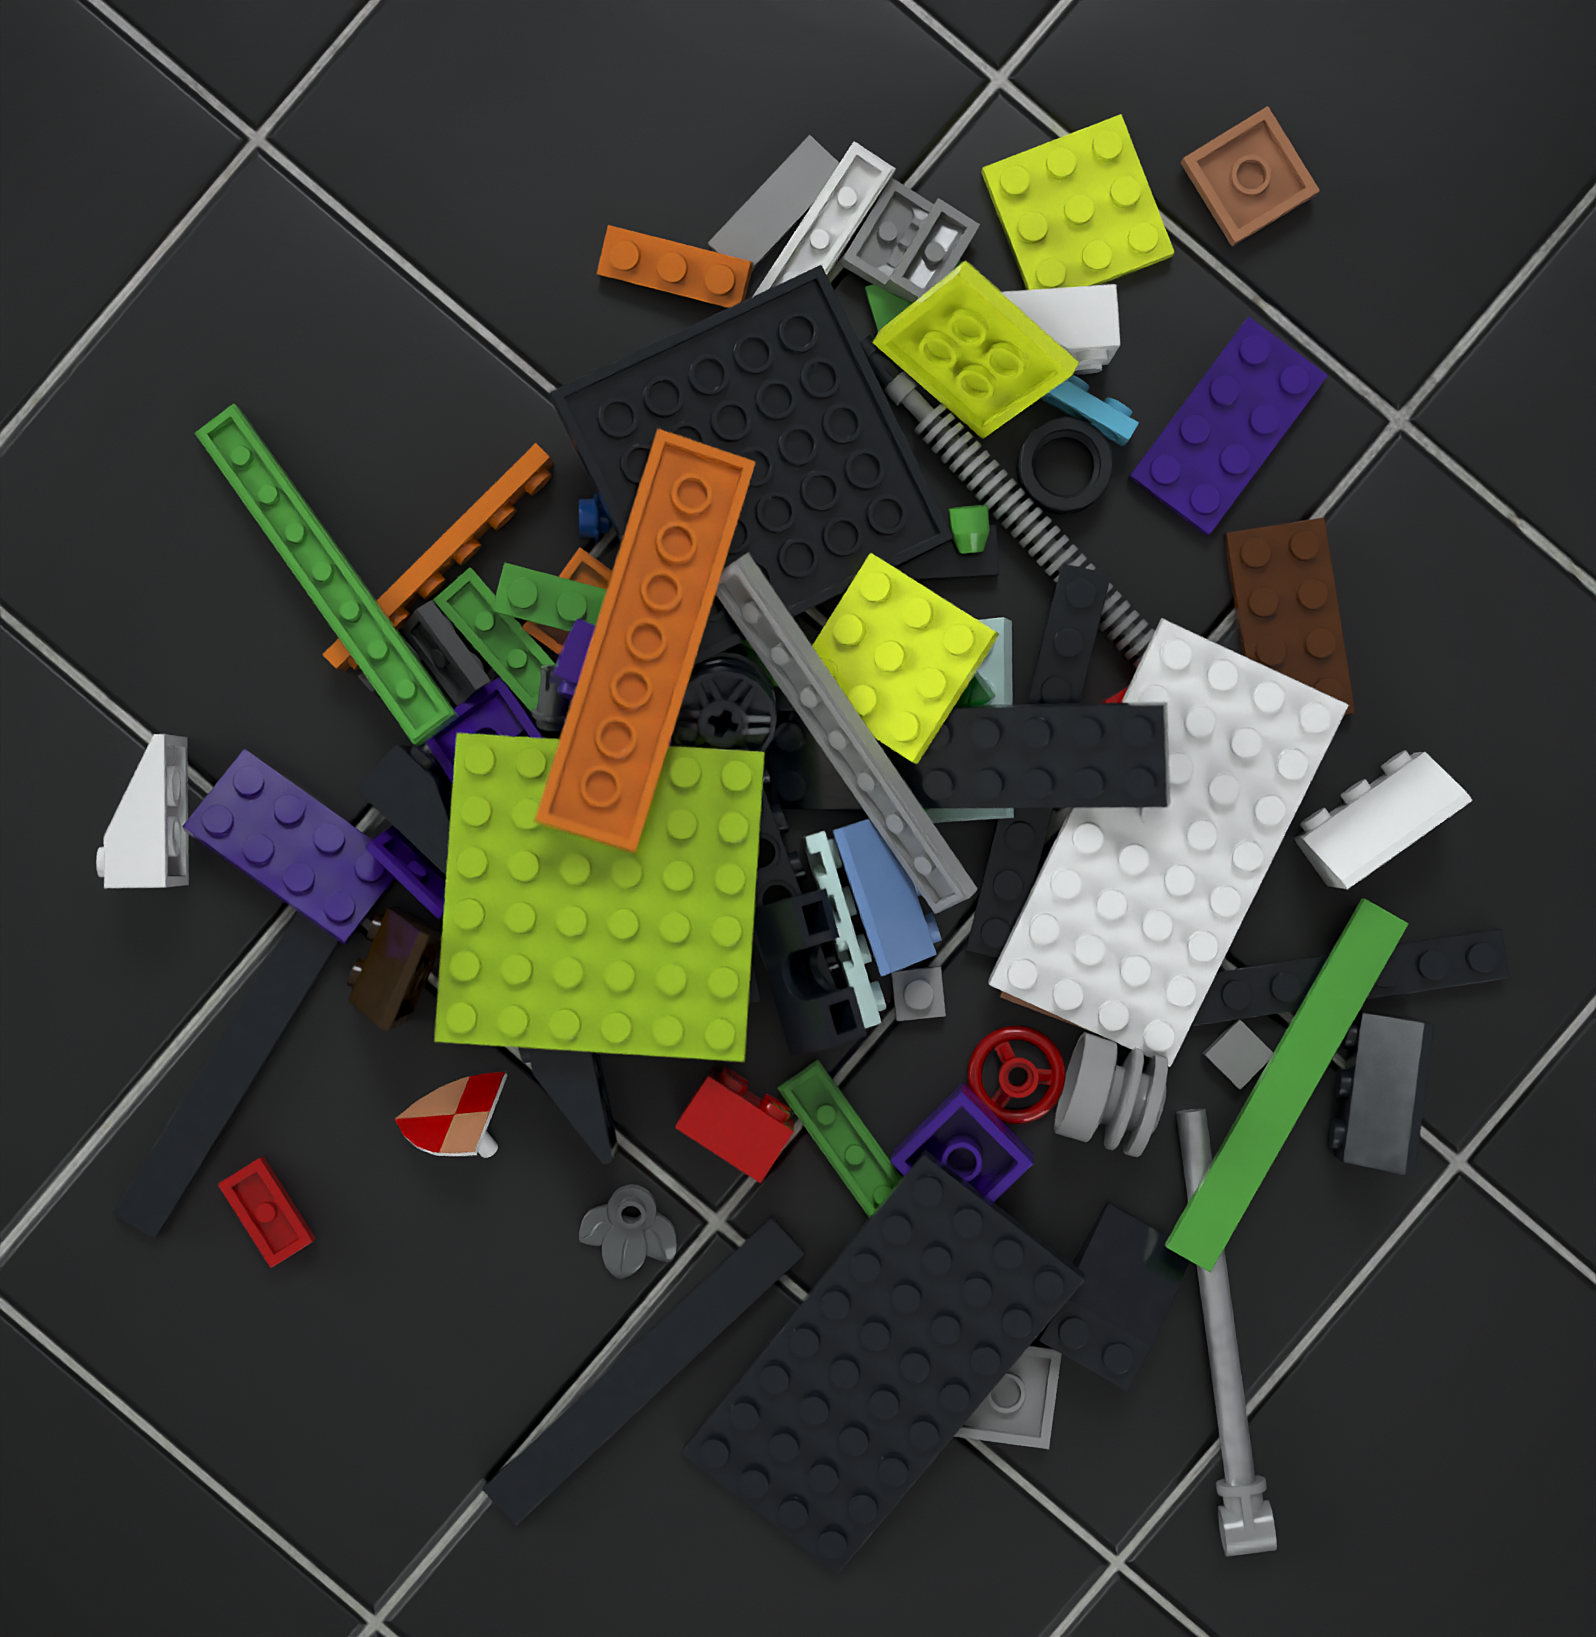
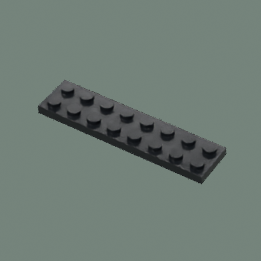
[768,702,1171,809]

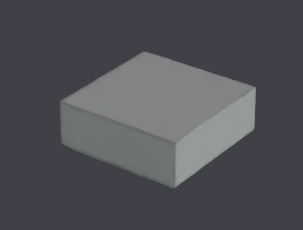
[1203,1019,1273,1089]

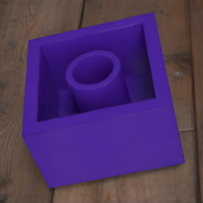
[890,1082,1033,1202]

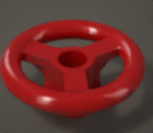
[967,1026,1066,1124]

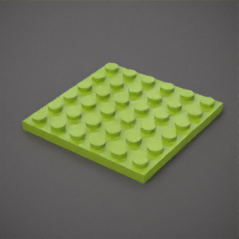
[435,733,765,1061]

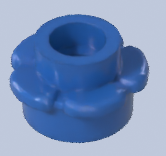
[578,494,609,543]

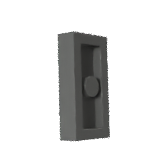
[401,600,491,707]

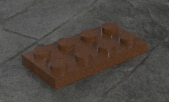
[1223,517,1355,715]

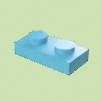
[1040,375,1139,447]

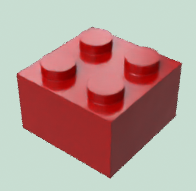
[675,1066,794,1183]

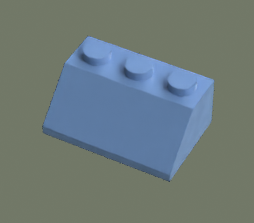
[832,818,942,976]

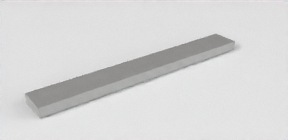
[715,553,978,914]

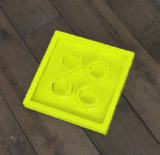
[981,114,1175,290]
[872,261,1079,439]
[812,553,1000,764]

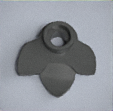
[579,1184,677,1279]

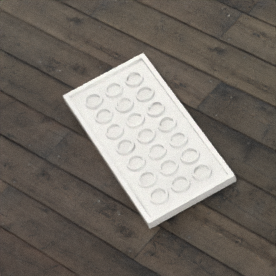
[988,618,1348,1067]

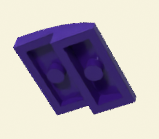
[365,825,446,920]

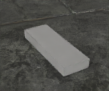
[708,135,839,271]

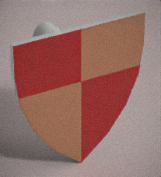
[395,1072,507,1158]

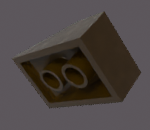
[347,906,443,1031]

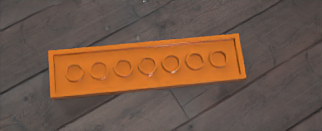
[534,429,756,853]

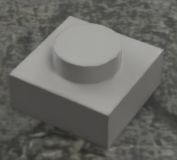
[891,966,946,1021]

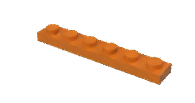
[322,443,554,672]

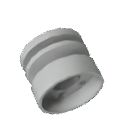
[1054,1032,1168,1158]

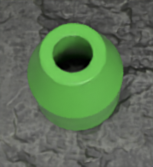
[948,505,990,553]

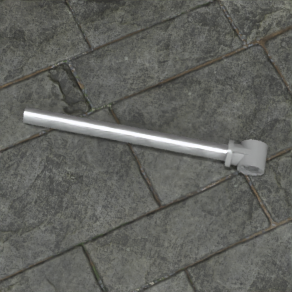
[1176,1109,1277,1556]

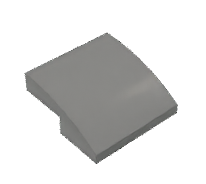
[839,178,980,303]

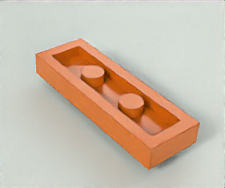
[597,225,754,308]

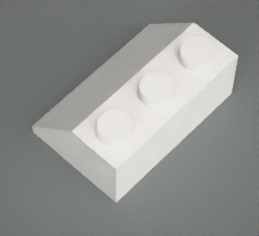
[1293,750,1473,889]

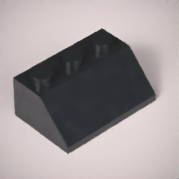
[1328,1010,1434,1176]

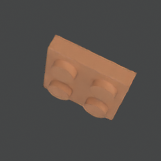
[1180,106,1320,247]

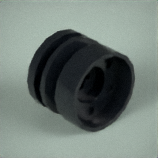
[672,643,777,752]

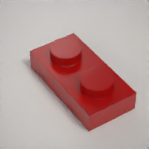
[218,1155,316,1268]

